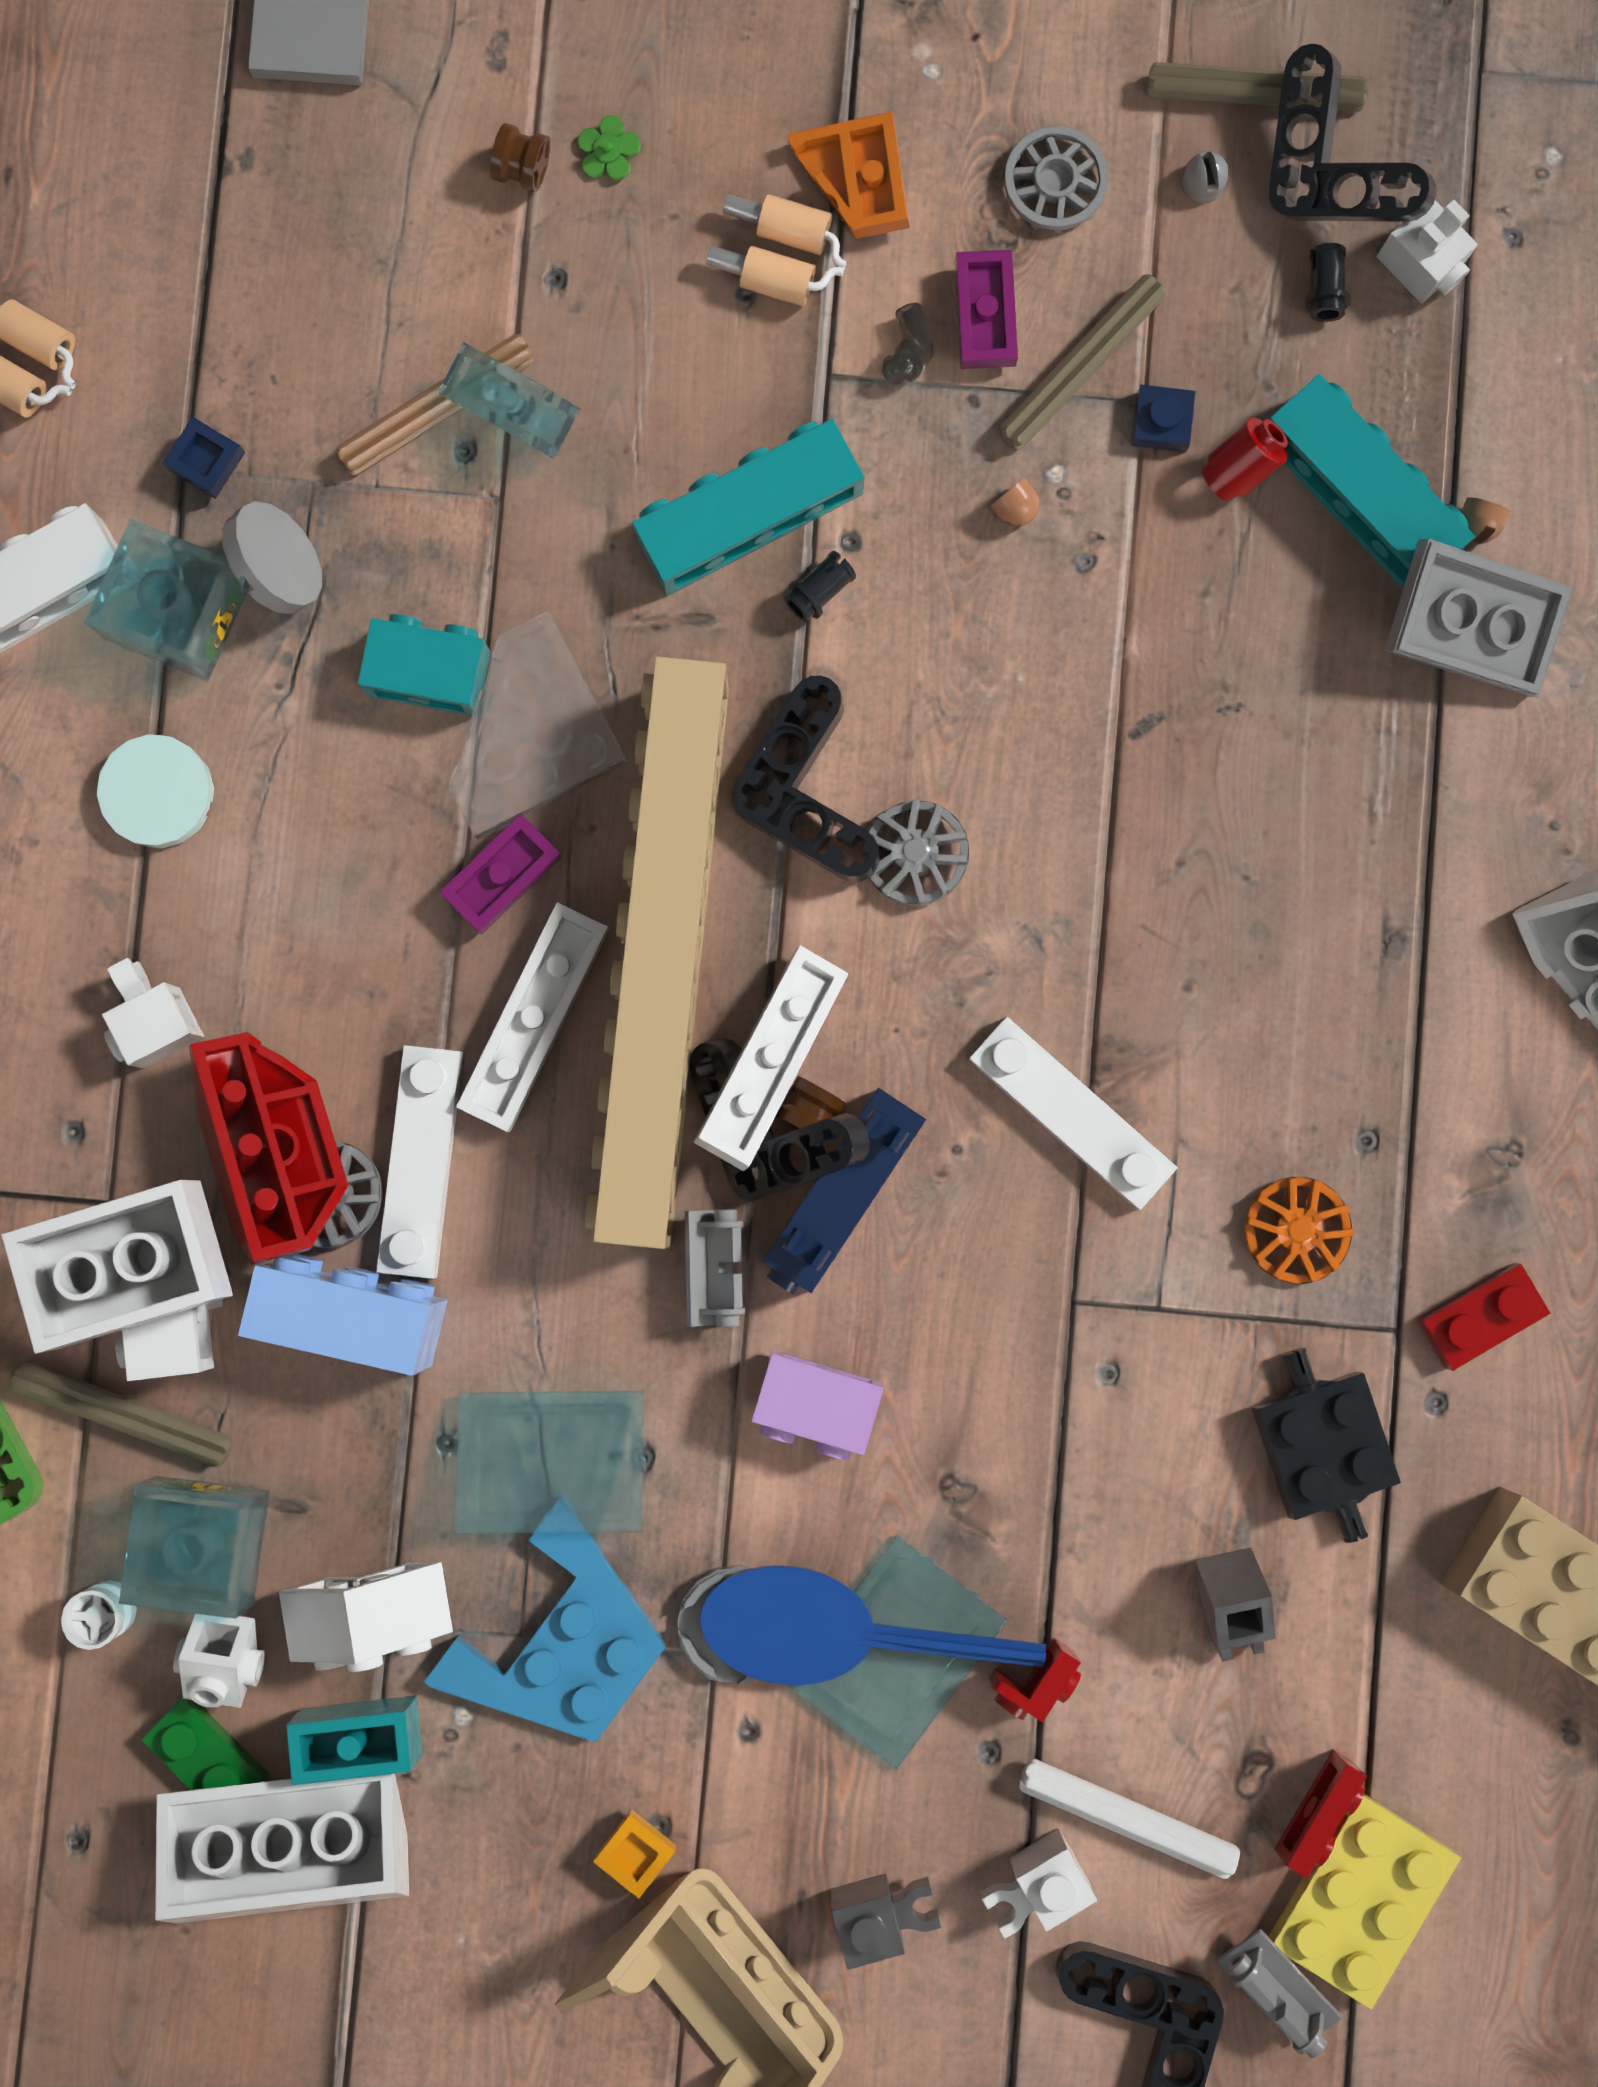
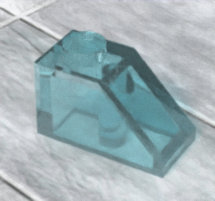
[438,342,580,459]

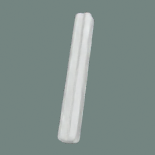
[1019,1759,1240,1879]

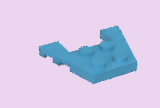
[424,1496,667,1742]

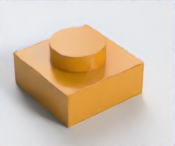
[593,1809,676,1899]

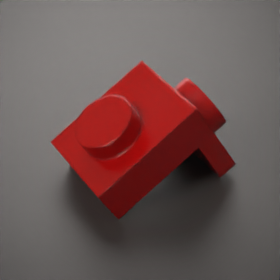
[989,1638,1081,1723]

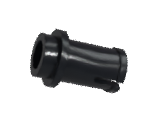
[1305,243,1350,322]
[784,551,856,622]

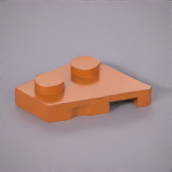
[787,111,910,239]

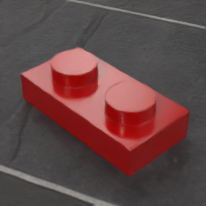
[1417,1263,1551,1371]
[1274,1749,1367,1879]

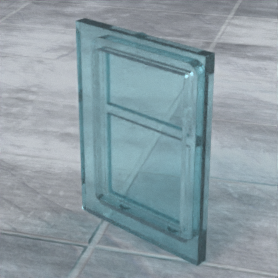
[454,1391,646,1534]
[787,1535,1007,1770]

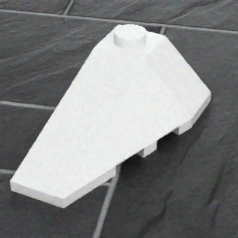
[1513,871,1598,1030]

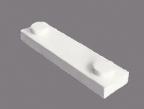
[456,902,610,1133]
[693,945,848,1171]
[968,1017,1178,1210]
[376,1045,464,1279]

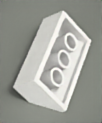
[155,1774,409,1924]

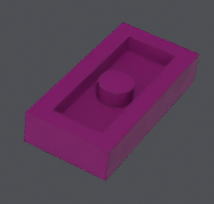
[955,250,1018,369]
[439,813,563,935]

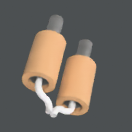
[706,194,847,307]
[0,299,76,418]

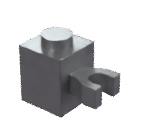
[1194,1547,1276,1662]
[830,1873,941,1970]

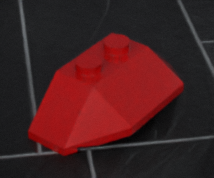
[189,1032,349,1265]

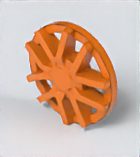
[1244,1177,1354,1284]

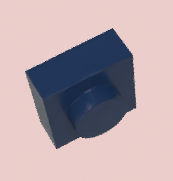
[1131,384,1196,452]
[163,416,245,499]

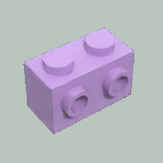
[752,1349,884,1461]

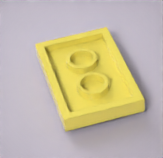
[1268,1794,1461,2010]

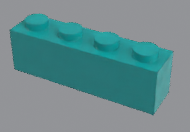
[1269,373,1476,589]
[632,418,865,596]

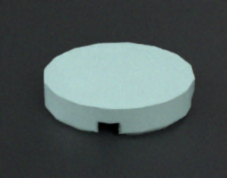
[97,734,214,849]

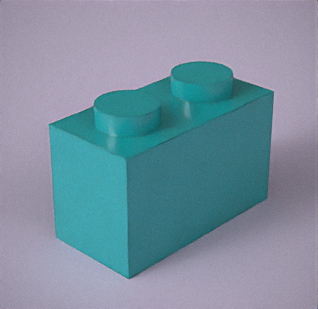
[358,614,491,717]
[286,1695,423,1785]

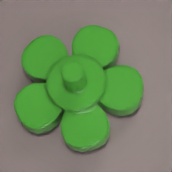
[578,115,641,181]

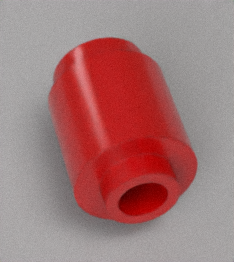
[1202,417,1288,501]

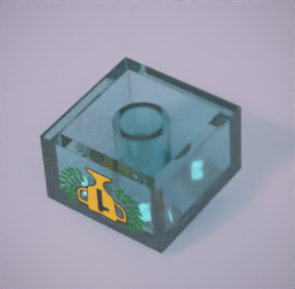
[84,518,250,682]
[119,1475,270,1619]

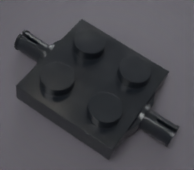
[1251,1348,1401,1543]

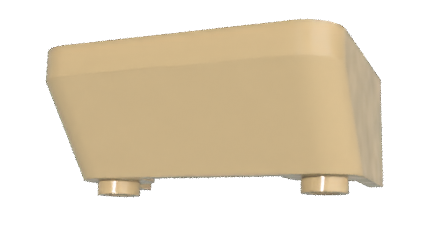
[554,1868,843,2087]

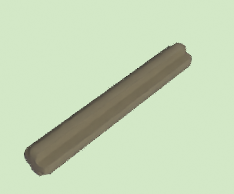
[1147,62,1368,112]
[999,274,1166,450]
[10,1361,232,1467]

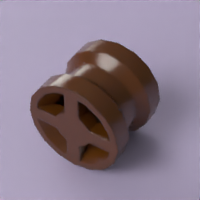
[490,123,550,192]
[776,1076,846,1143]

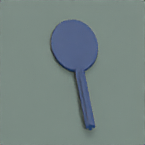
[700,1565,1046,1685]

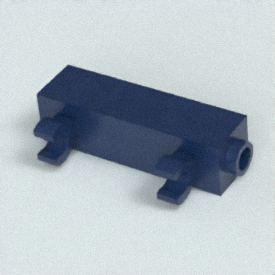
[763,1087,927,1296]

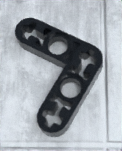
[1269,44,1436,222]
[732,675,880,882]
[689,1038,870,1201]
[1056,1941,1224,2087]

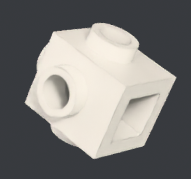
[173,1609,265,1708]

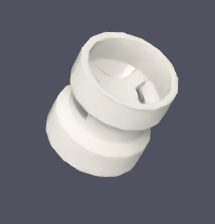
[61,1580,137,1650]

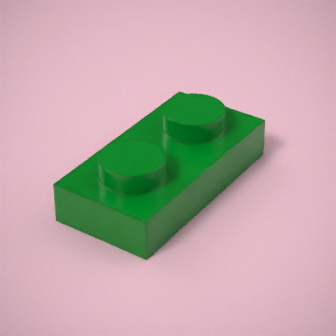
[141,1697,269,1790]

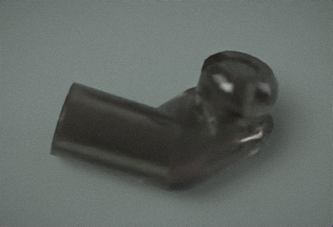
[882,302,934,386]

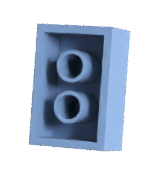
[238,1254,448,1376]

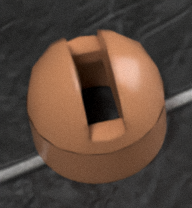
[990,477,1039,527]
[1461,497,1510,544]

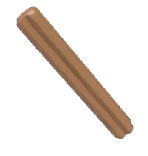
[336,334,534,475]

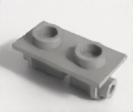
[685,1209,745,1327]
[1217,1929,1342,2058]

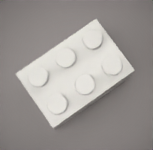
[1,1180,233,1354]

